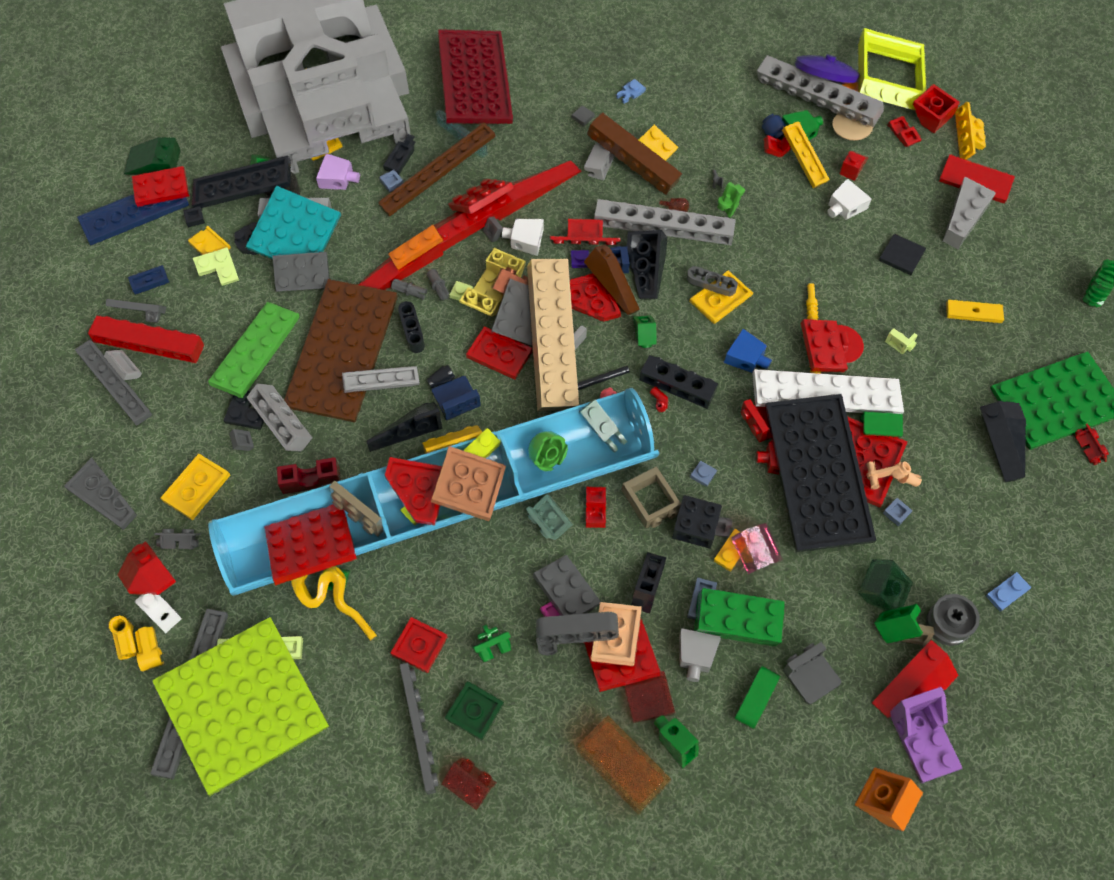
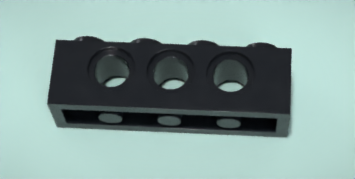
[639,355,718,409]

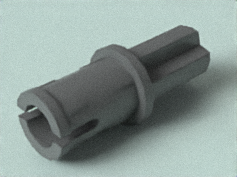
[426,269,450,300]
[391,279,427,300]

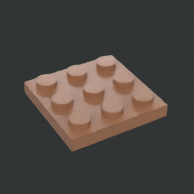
[431,446,506,521]

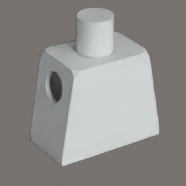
[828,179,872,220]
[502,219,544,255]
[135,593,182,633]

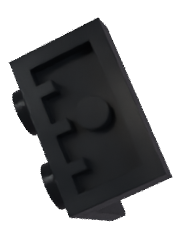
[672,495,722,549]

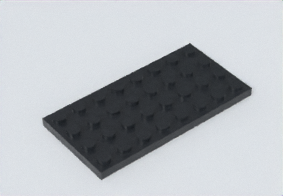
[765,394,877,553]

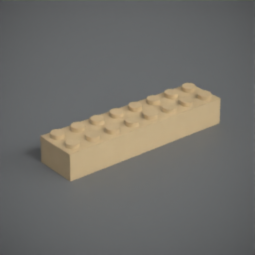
[527,259,579,411]

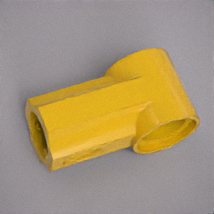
[109,616,138,660]
[135,627,164,672]

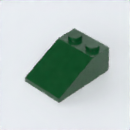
[124,137,181,175]

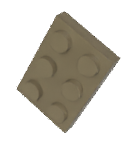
[329,481,383,537]

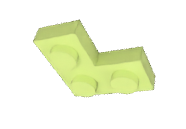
[193,247,239,286]

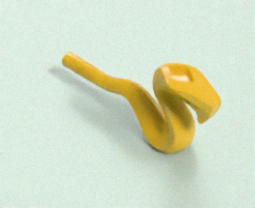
[291,566,377,641]

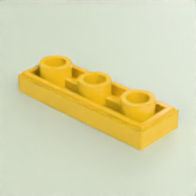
[946,300,1004,323]

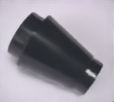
[427,364,455,388]

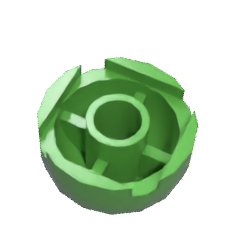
[528,431,568,471]

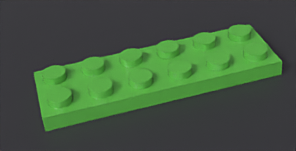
[208,302,299,398]

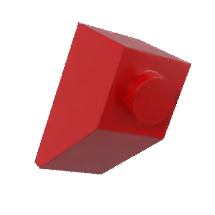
[839,151,868,181]

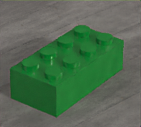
[694,588,785,646]

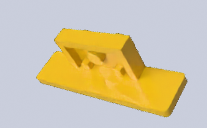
[955,102,986,160]

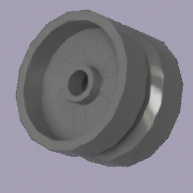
[926,594,980,646]

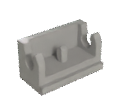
[584,143,615,181]

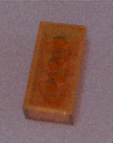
[577,716,671,815]

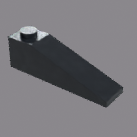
[627,230,667,300]
[980,401,1026,482]
[366,402,443,452]

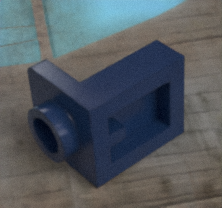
[610,246,629,273]

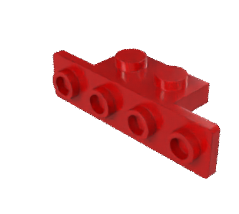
[550,219,620,245]

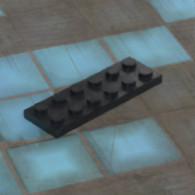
[192,155,291,208]

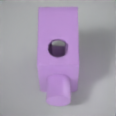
[316,154,360,189]

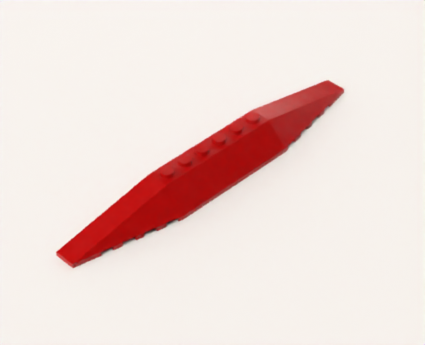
[358,161,581,290]

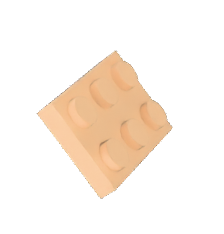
[591,602,642,666]

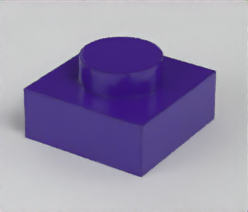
[571,250,589,268]

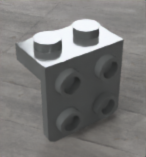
[783,642,841,705]

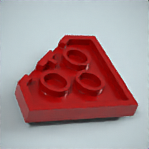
[570,274,621,322]
[385,457,442,526]

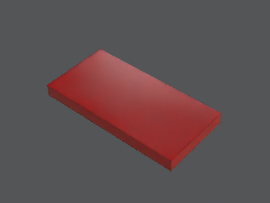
[939,154,1015,204]

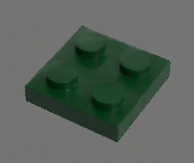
[445,681,504,741]

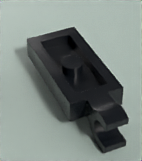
[383,134,416,175]

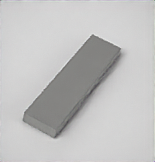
[342,366,420,393]

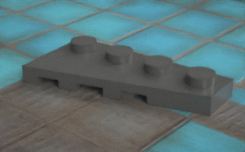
[64,458,137,530]

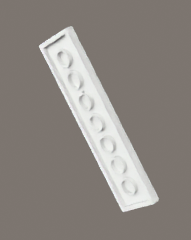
[752,369,904,414]

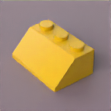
[422,425,482,454]

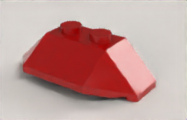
[118,541,176,595]

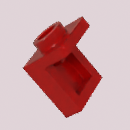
[764,135,791,157]

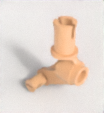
[866,461,922,489]

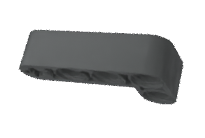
[536,612,619,656]

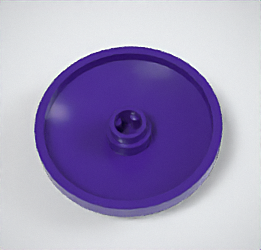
[794,55,860,83]

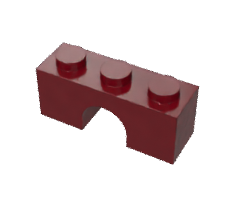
[276,457,341,494]

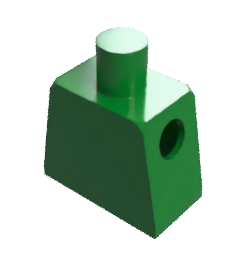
[782,110,823,140]
[654,715,699,769]

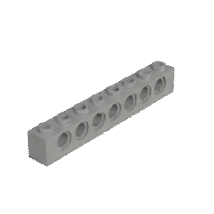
[757,55,884,127]
[594,199,736,245]

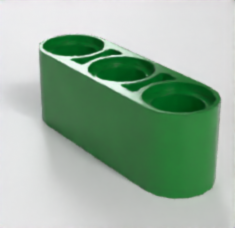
[734,665,781,729]

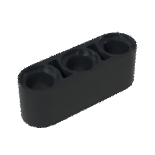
[398,301,425,353]

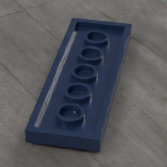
[77,194,189,245]

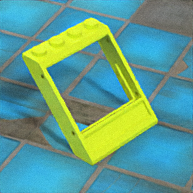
[858,28,926,110]

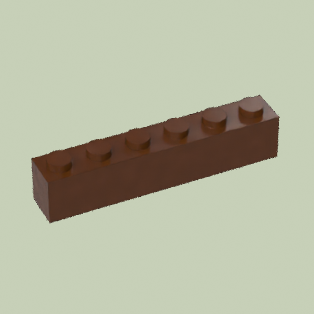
[587,112,682,195]

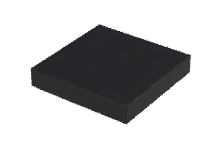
[879,234,926,275]

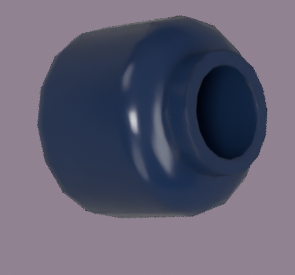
[761,114,786,139]

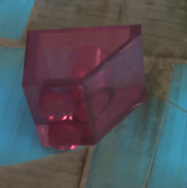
[731,523,783,574]

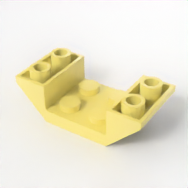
[459,248,526,316]

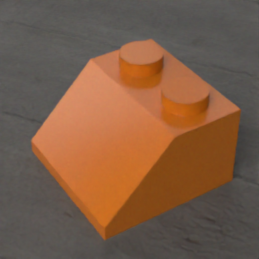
[855,767,923,832]

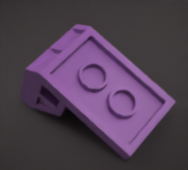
[890,687,962,784]

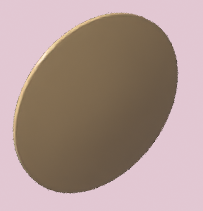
[833,113,873,140]

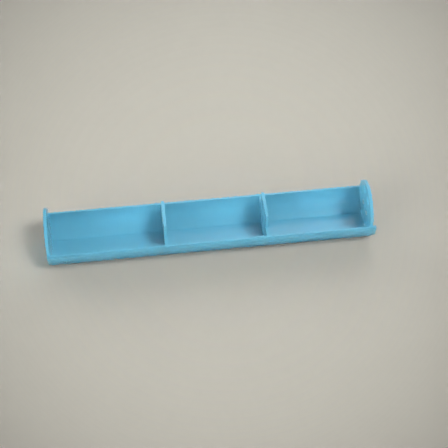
[208,388,659,596]

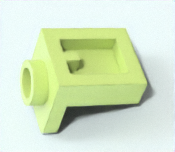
[885,329,918,355]

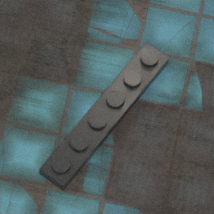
[74,339,152,426]
[400,663,439,795]

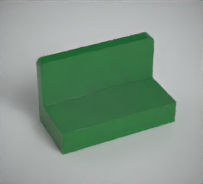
[860,412,903,437]
[874,604,923,643]

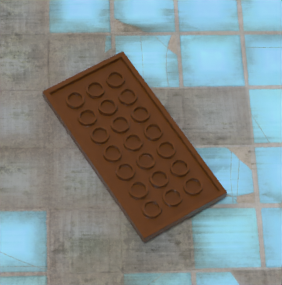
[284,279,398,423]

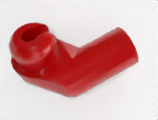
[650,386,668,412]

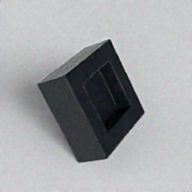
[183,206,205,227]

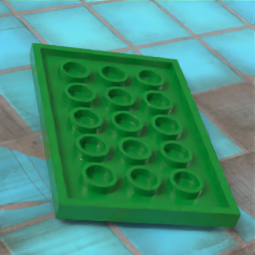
[990,352,1114,450]

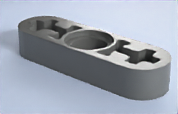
[687,266,738,296]

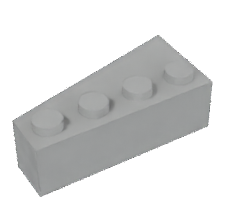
[943,177,996,249]

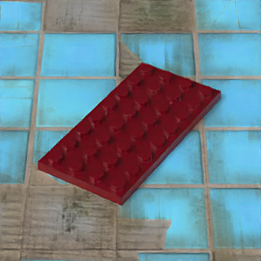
[438,29,513,124]

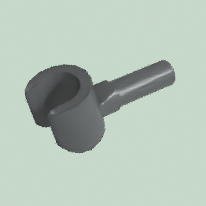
[712,169,723,188]

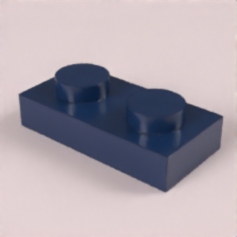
[128,265,170,295]

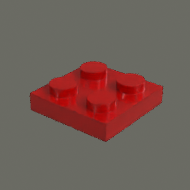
[390,617,448,673]

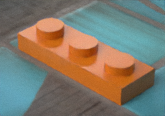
[388,225,443,270]

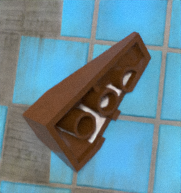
[584,245,640,315]

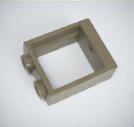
[622,466,681,528]

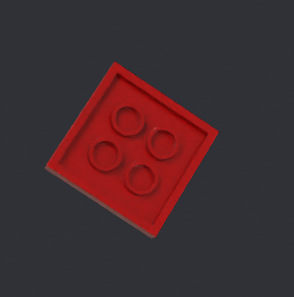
[448,178,514,214]
[584,619,661,692]

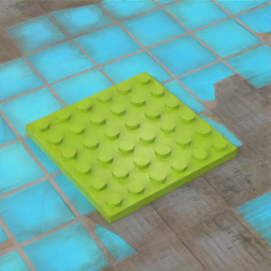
[152,617,329,796]

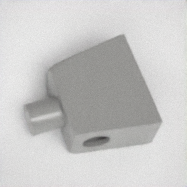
[679,628,721,682]

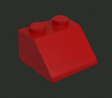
[913,84,960,133]

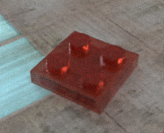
[624,671,675,723]

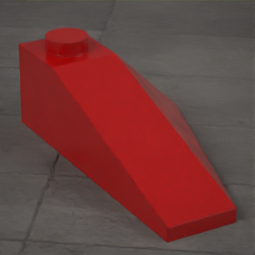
[872,640,959,718]

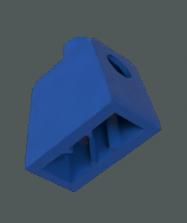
[724,329,772,373]

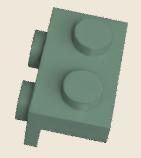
[526,494,573,540]

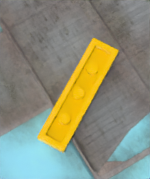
[782,121,830,188]

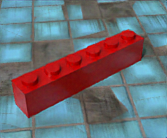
[88,316,204,363]

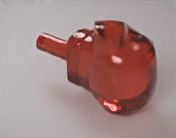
[659,198,689,212]

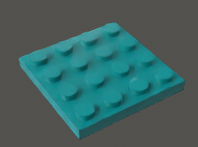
[246,186,341,259]

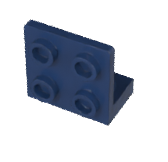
[432,376,481,421]

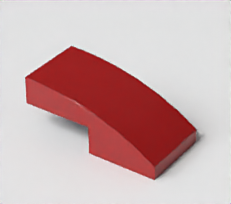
[887,116,922,147]
[586,487,606,528]

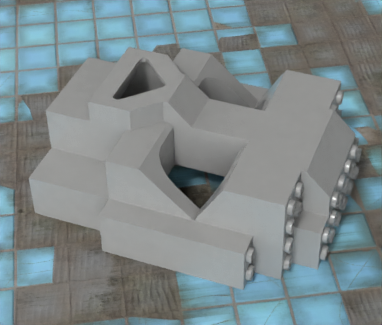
[221,0,411,174]

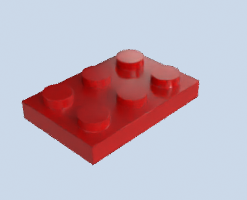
[132,166,189,207]
[800,319,848,372]
[466,327,533,380]

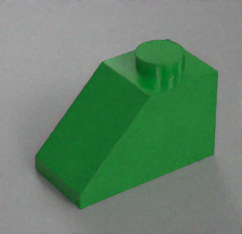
[633,315,657,348]

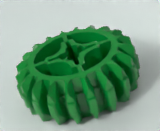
[1083,259,1114,307]

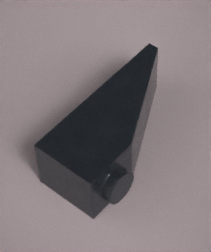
[631,552,667,614]

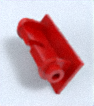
[1075,424,1109,465]

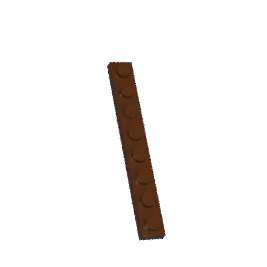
[378,123,496,217]

